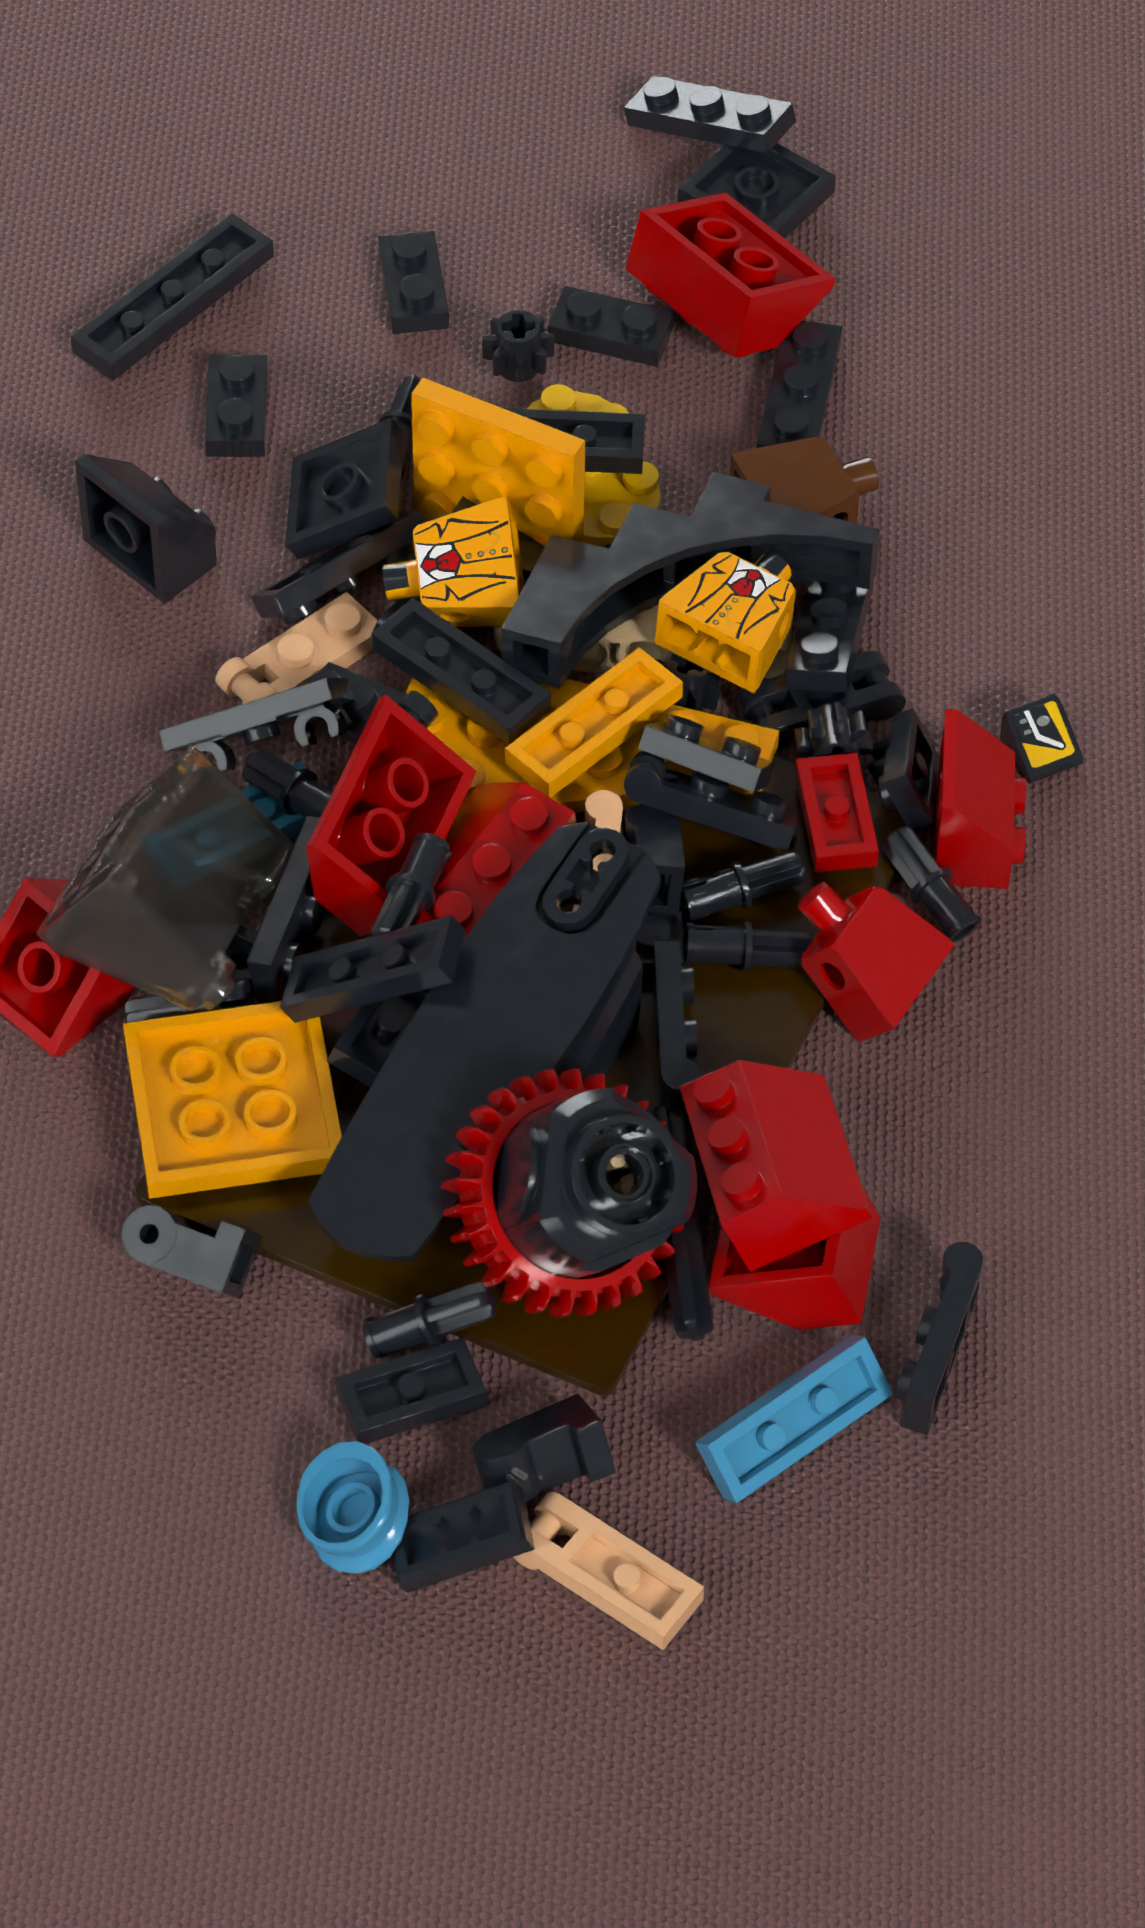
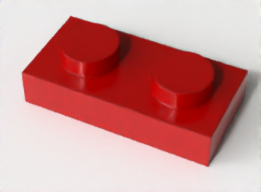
[795,753,879,873]

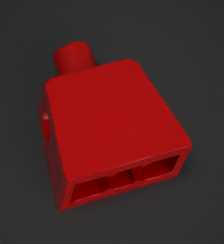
[798,882,955,1042]

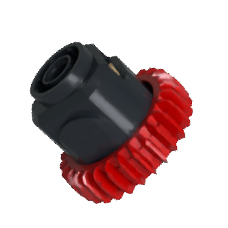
[441,1069,697,1318]

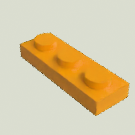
[505,647,683,798]

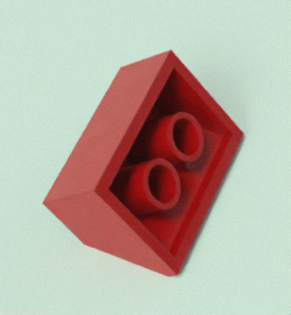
[625,192,836,358]
[306,695,477,936]
[417,782,576,939]
[680,1060,873,1272]

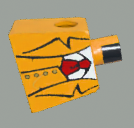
[383,497,525,627]
[654,552,796,693]

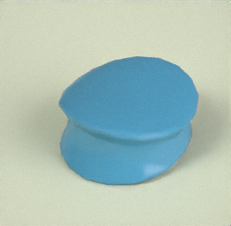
[296,1441,409,1574]

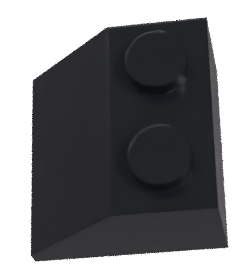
[75,454,217,604]

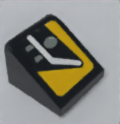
[1000,694,1084,784]

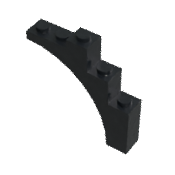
[501,472,880,689]

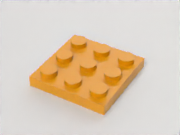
[411,378,585,547]
[123,1001,342,1199]

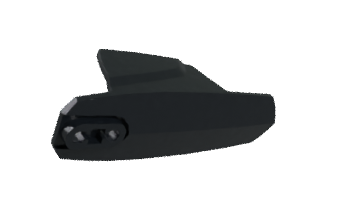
[308,822,661,1262]

